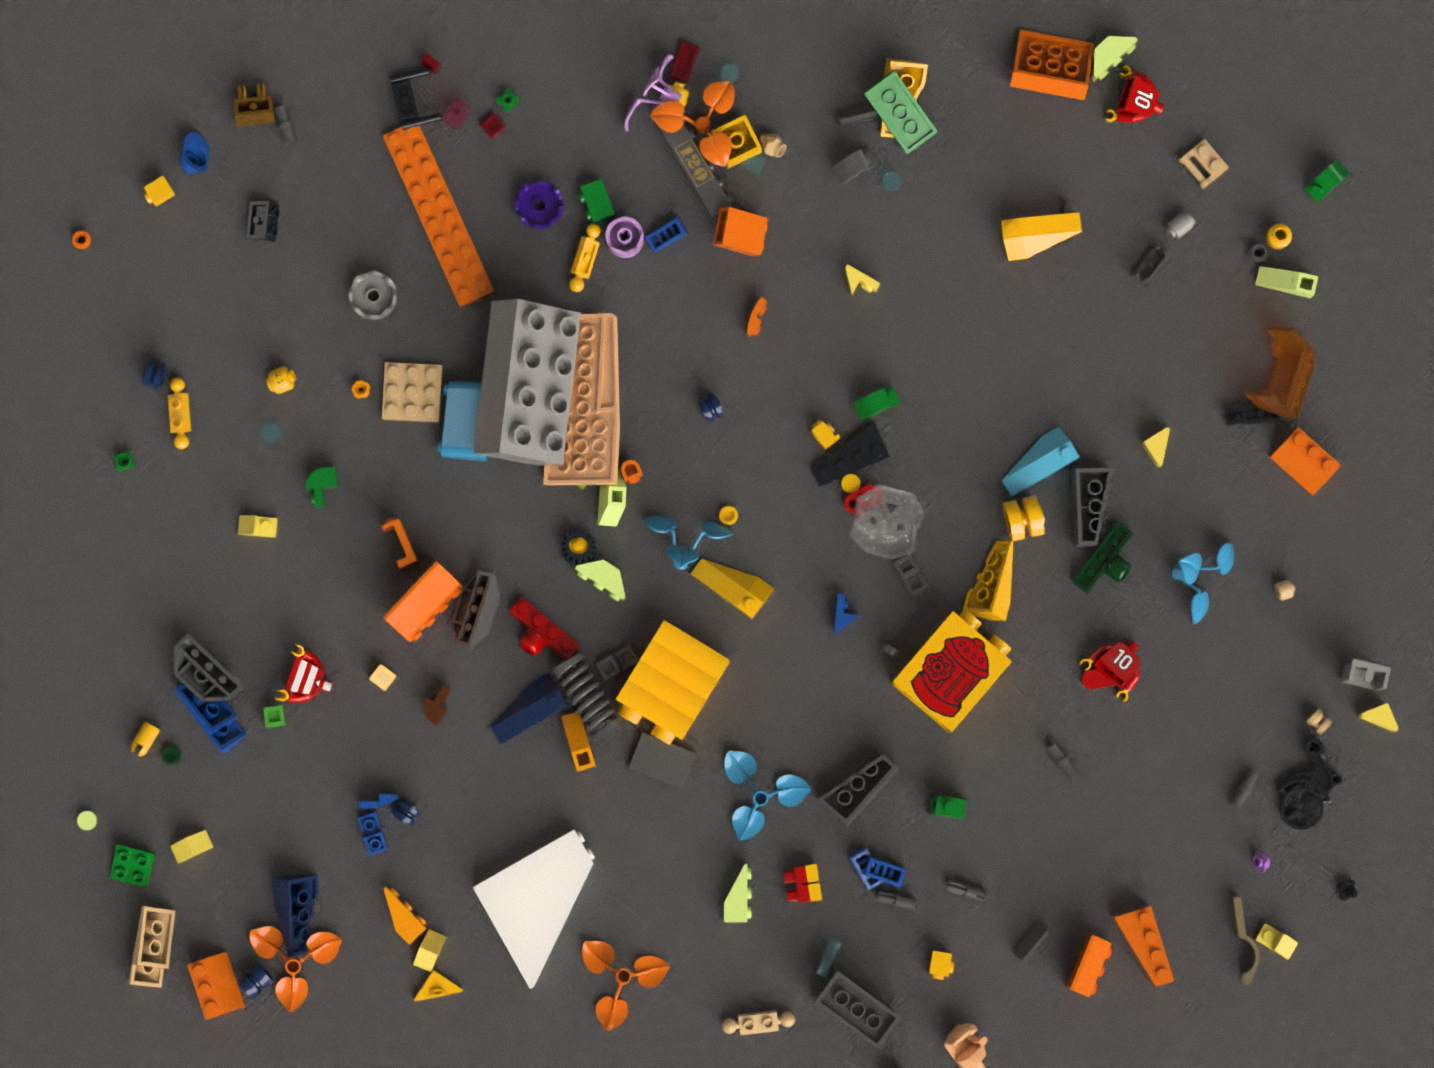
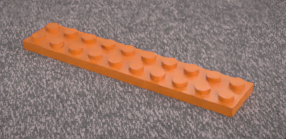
[382,126,495,308]

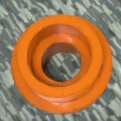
[72,230,91,249]

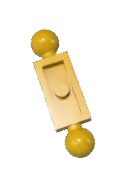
[569,223,601,292]
[168,377,191,449]

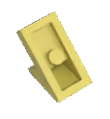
[845,264,880,296]
[238,515,278,538]
[1254,923,1298,960]

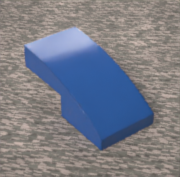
[359,794,400,809]

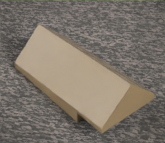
[128,906,175,988]

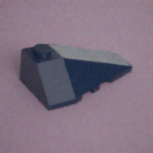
[492,673,568,745]
[273,874,319,957]

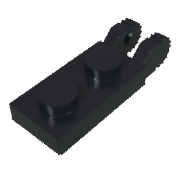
[1225,402,1280,426]

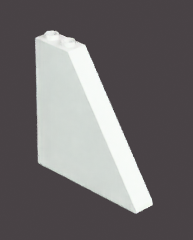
[473,830,595,989]

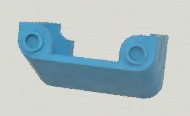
[438,381,488,462]

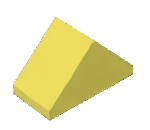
[1142,427,1170,467]
[1358,703,1398,732]
[170,830,214,864]
[413,929,447,972]

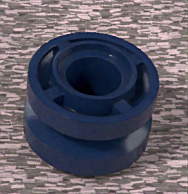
[142,360,167,390]
[698,393,724,423]
[391,798,422,826]

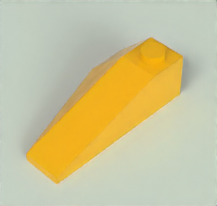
[880,58,928,138]
[1001,212,1082,261]
[962,541,1013,621]
[690,559,774,620]

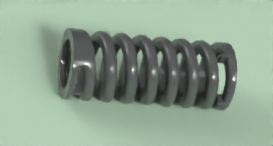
[552,653,623,741]

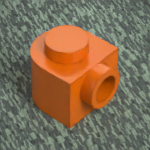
[621,460,643,485]

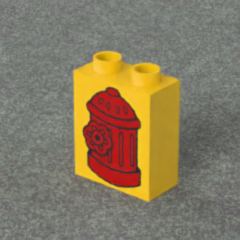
[891,609,1012,734]

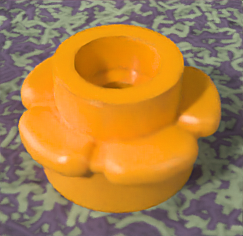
[351,380,370,399]

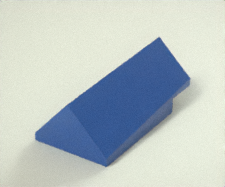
[174,684,247,754]

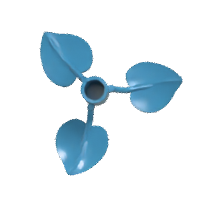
[643,515,733,569]
[1172,543,1234,624]
[724,750,811,841]

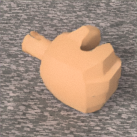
[944,1023,988,1068]

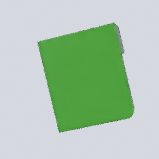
[263,705,287,728]

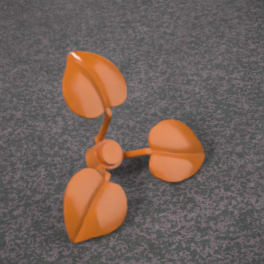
[650,81,735,167]
[250,926,342,1012]
[582,941,670,1031]

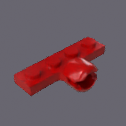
[509,597,580,660]

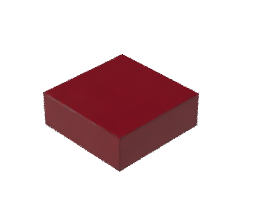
[421,52,441,75]
[480,112,506,140]

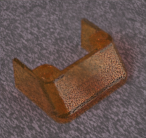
[1245,326,1317,419]

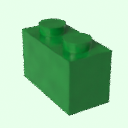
[578,179,615,224]

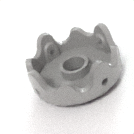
[349,271,397,320]

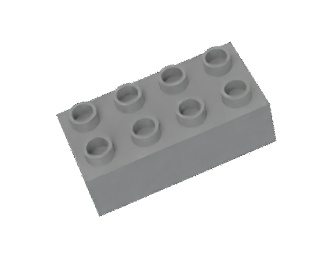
[473,299,581,466]

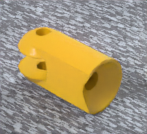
[130,721,160,757]

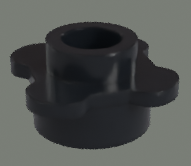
[1336,879,1358,901]

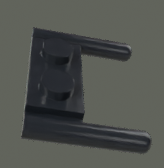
[389,67,442,130]

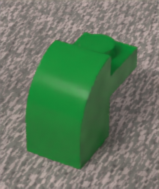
[1305,159,1350,203]
[853,386,901,420]
[306,467,338,509]

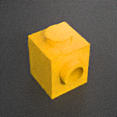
[143,176,175,207]
[928,950,954,980]

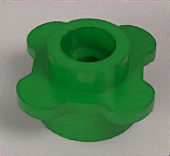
[496,89,519,112]
[114,450,135,472]

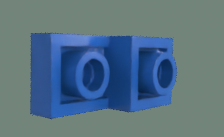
[357,811,388,856]

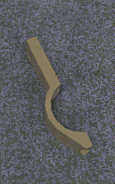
[1231,897,1260,985]

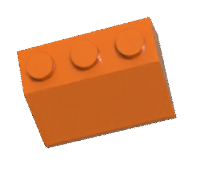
[1269,427,1341,496]
[1066,934,1113,997]
[187,951,245,1020]

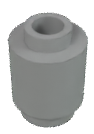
[1166,212,1195,239]

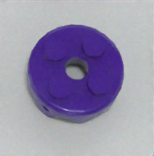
[515,181,563,230]

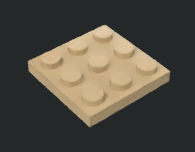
[382,362,443,423]

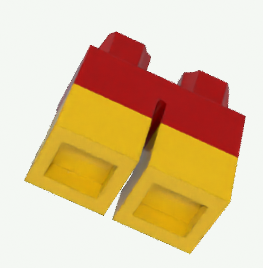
[783,864,822,903]

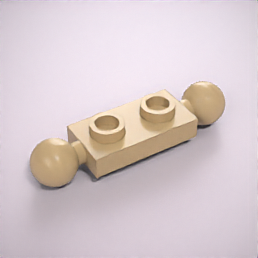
[722,1010,795,1035]

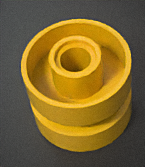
[1003,495,1045,542]

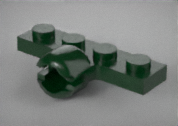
[1072,522,1134,594]

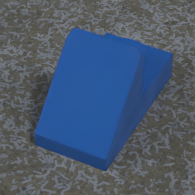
[834,594,859,633]

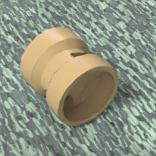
[1306,708,1333,735]

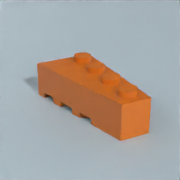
[1112,906,1174,987]

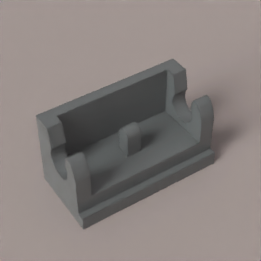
[1130,245,1170,287]

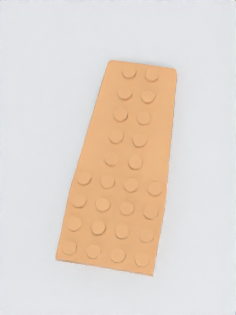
[543,313,620,485]

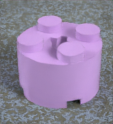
[605,216,644,258]

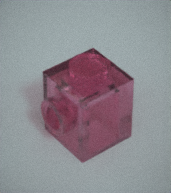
[442,99,471,131]

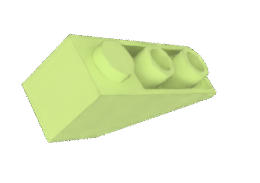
[1255,266,1318,299]
[724,864,751,922]

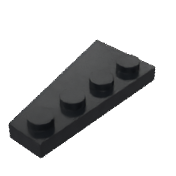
[812,422,890,487]

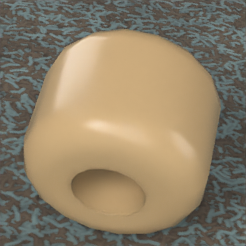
[1274,580,1295,601]

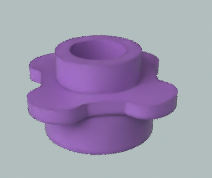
[1252,850,1270,873]

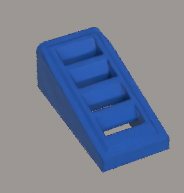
[645,217,689,253]
[848,846,883,891]
[864,857,906,887]

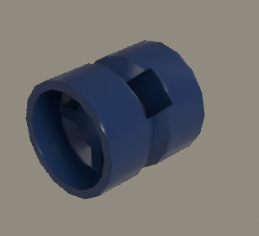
[237,962,274,999]

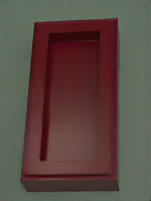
[669,41,700,83]

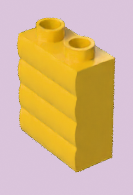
[616,620,730,745]

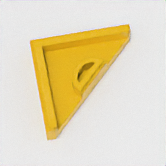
[413,970,463,1001]

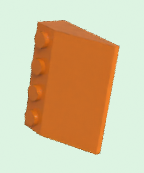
[1010,29,1094,100]
[383,561,463,643]

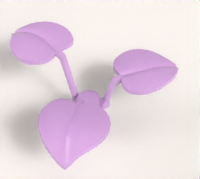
[624,54,682,131]

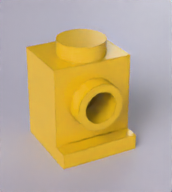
[811,419,840,450]

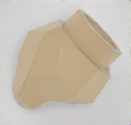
[759,133,787,158]

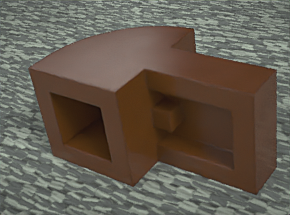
[424,685,451,727]

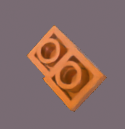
[747,297,768,338]

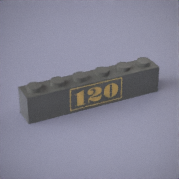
[655,119,733,221]

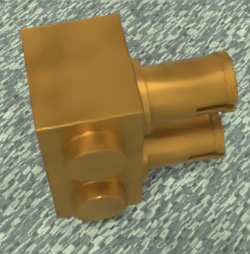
[233,83,275,127]

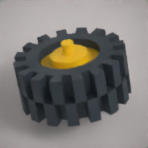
[561,529,596,566]

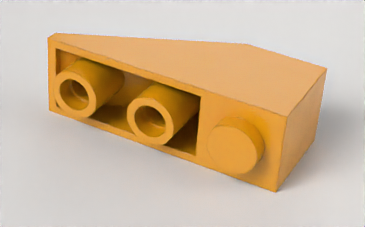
[561,712,596,772]
[384,887,427,945]

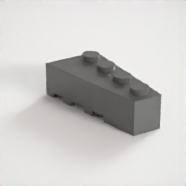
[1070,468,1113,547]
[817,754,899,827]

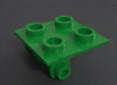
[110,844,156,888]

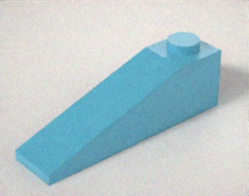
[1002,427,1080,497]

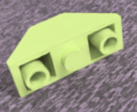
[1092,36,1138,82]
[597,469,627,526]
[575,560,626,601]

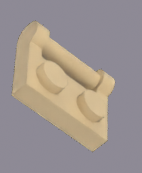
[1179,139,1229,189]

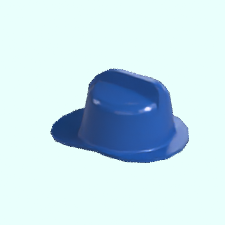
[179,132,209,174]

